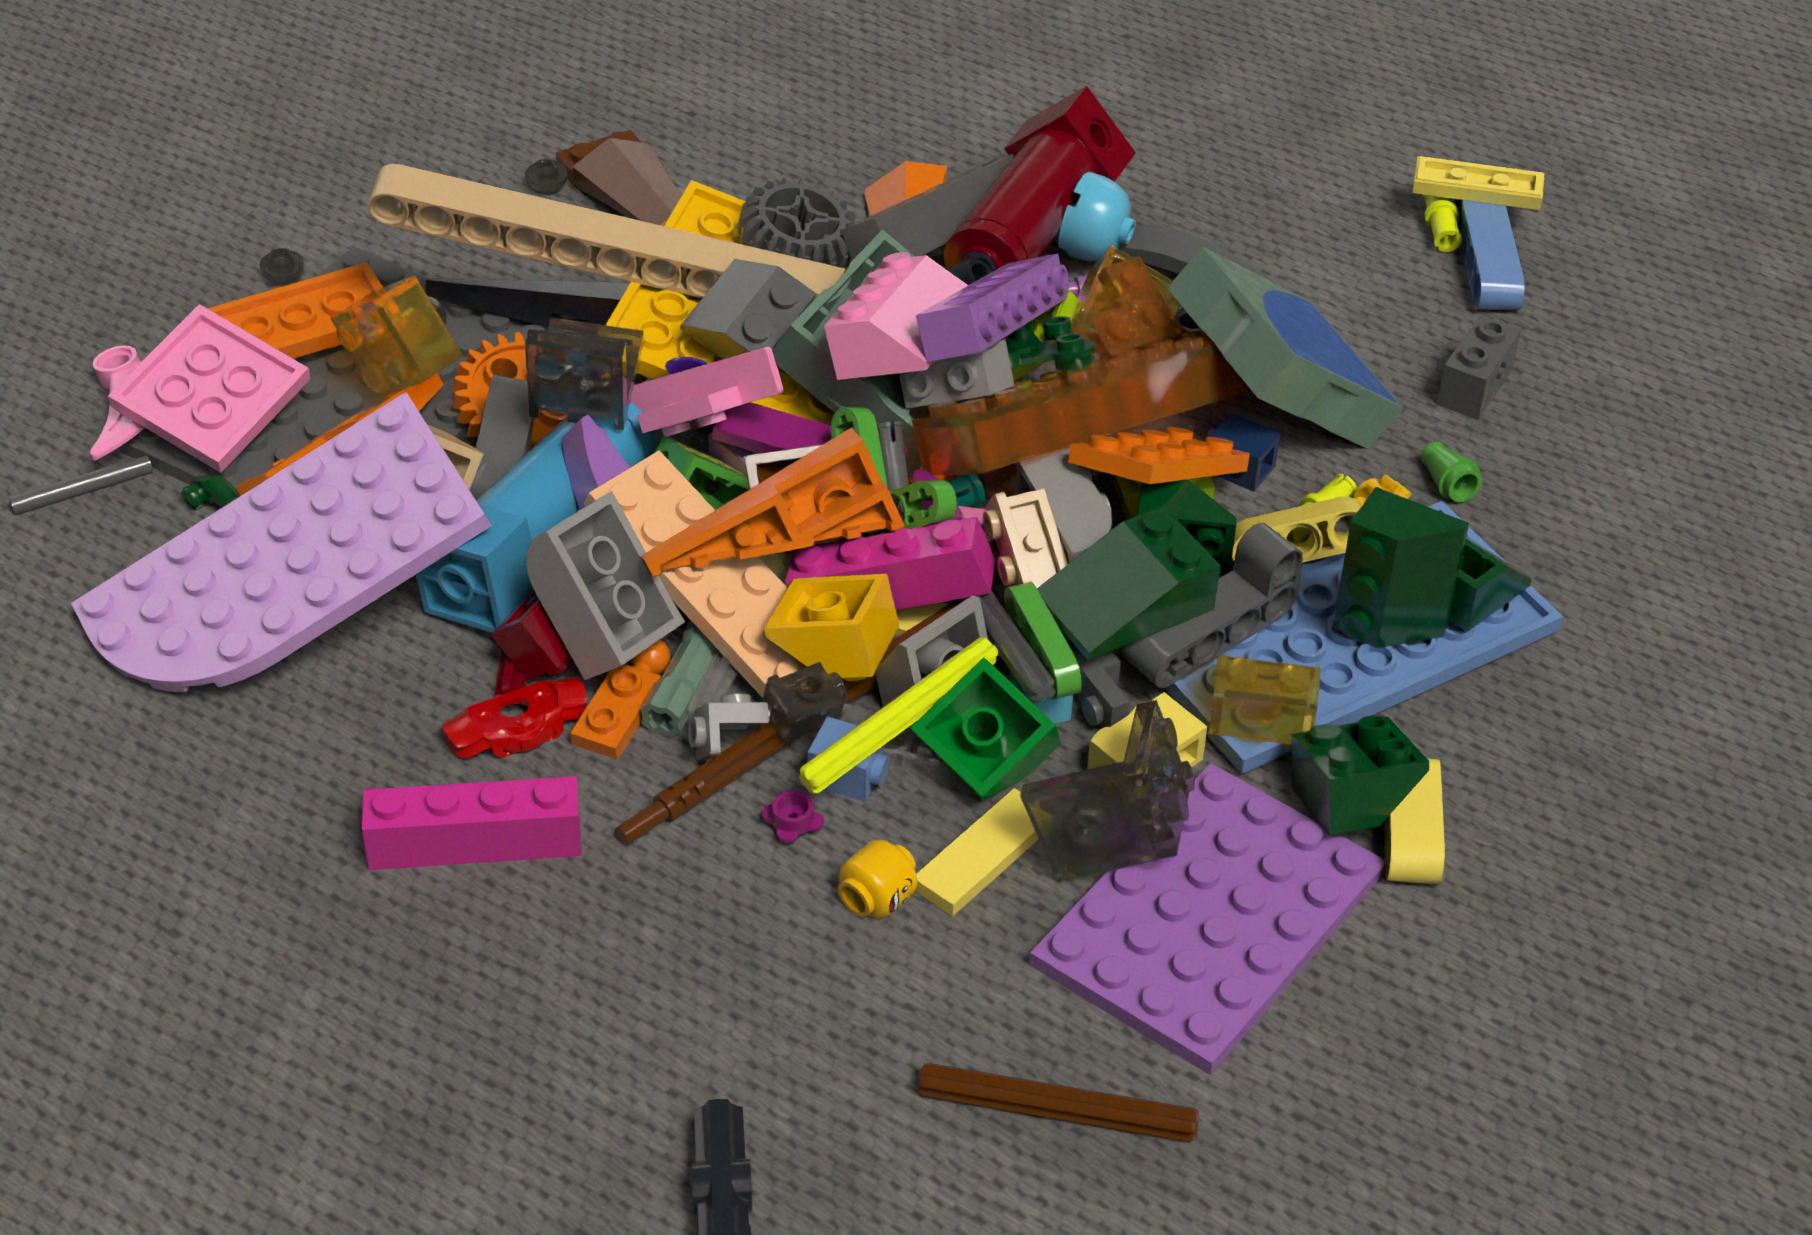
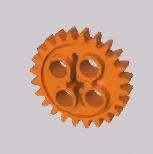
[452,332,602,452]

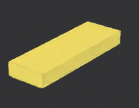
[1412,156,1545,210]
[915,788,1054,917]

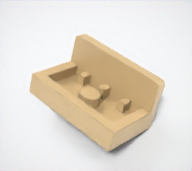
[983,488,1068,588]

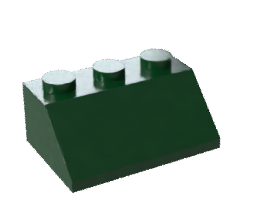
[1332,487,1469,648]

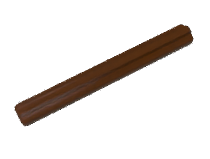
[918,1063,1199,1142]

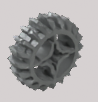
[737,177,855,268]

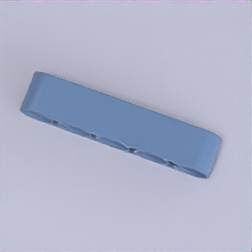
[1451,198,1525,310]

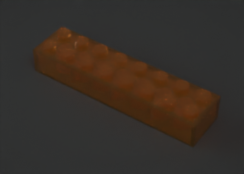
[912,330,1252,476]

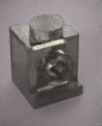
[762,662,847,745]

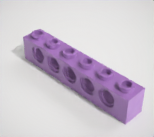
[916,253,1069,362]

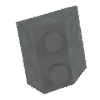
[680,259,816,359]

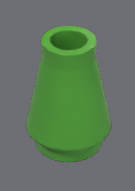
[1421,442,1482,502]

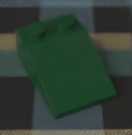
[1037,506,1221,660]

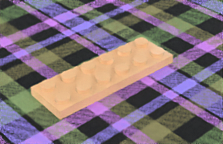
[584,450,833,715]

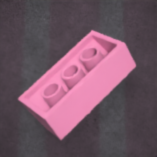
[824,252,968,380]

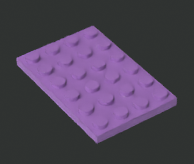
[1029,763,1387,1075]

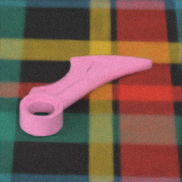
[90,345,145,461]

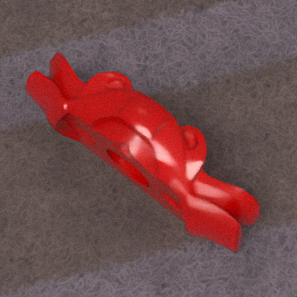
[441,678,587,759]

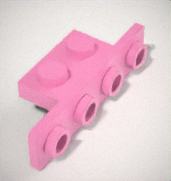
[625,347,783,437]

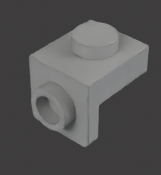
[688,694,769,760]

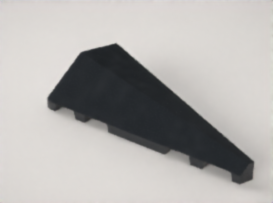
[425,278,630,328]

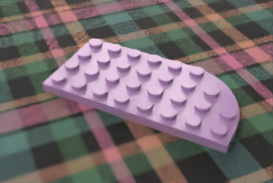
[71,392,492,692]

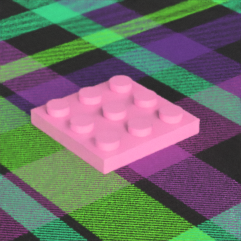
[108,304,311,473]

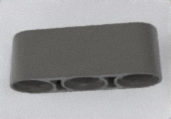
[470,374,541,500]

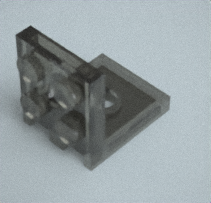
[525,318,644,430]
[1020,700,1195,882]

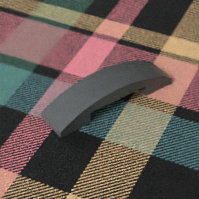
[1099,225,1259,275]

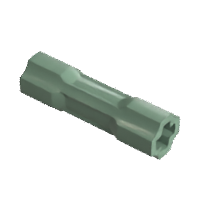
[640,620,722,737]

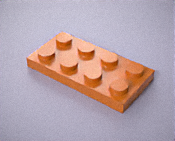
[207,262,401,359]
[1068,427,1250,484]

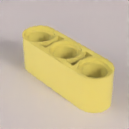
[1232,497,1362,563]
[1384,759,1445,885]

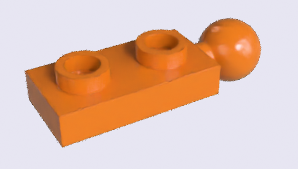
[570,640,671,760]

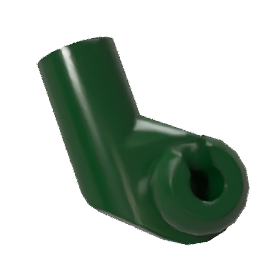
[181,475,241,510]

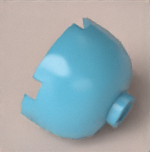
[1058,171,1136,262]

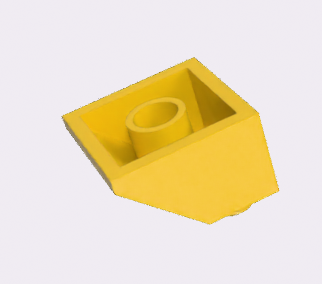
[764,574,899,681]

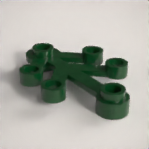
[1006,316,1096,371]

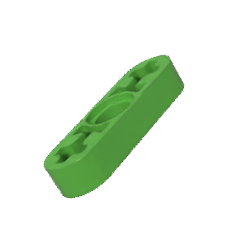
[1004,582,1082,700]

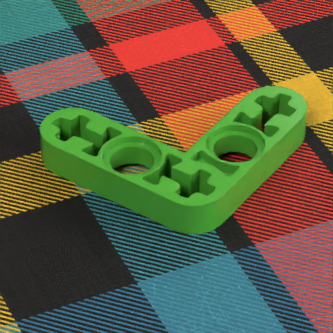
[831,407,957,538]

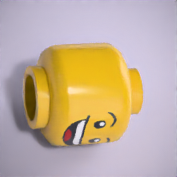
[838,839,918,919]

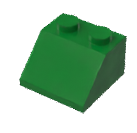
[910,657,1061,800]

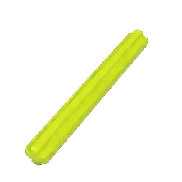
[799,637,998,794]

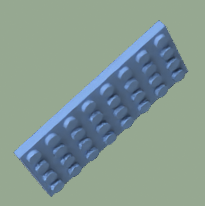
[1165,501,1563,774]

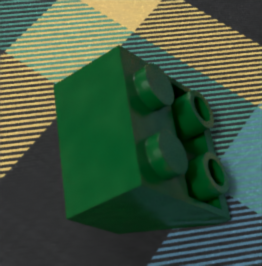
[1138,480,1237,578]
[1449,536,1532,632]
[1292,716,1429,835]

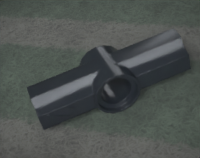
[691,1099,753,1235]

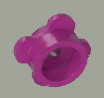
[762,790,824,843]

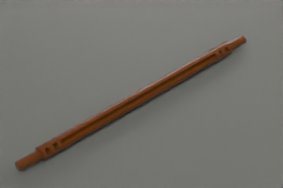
[615,572,1010,845]

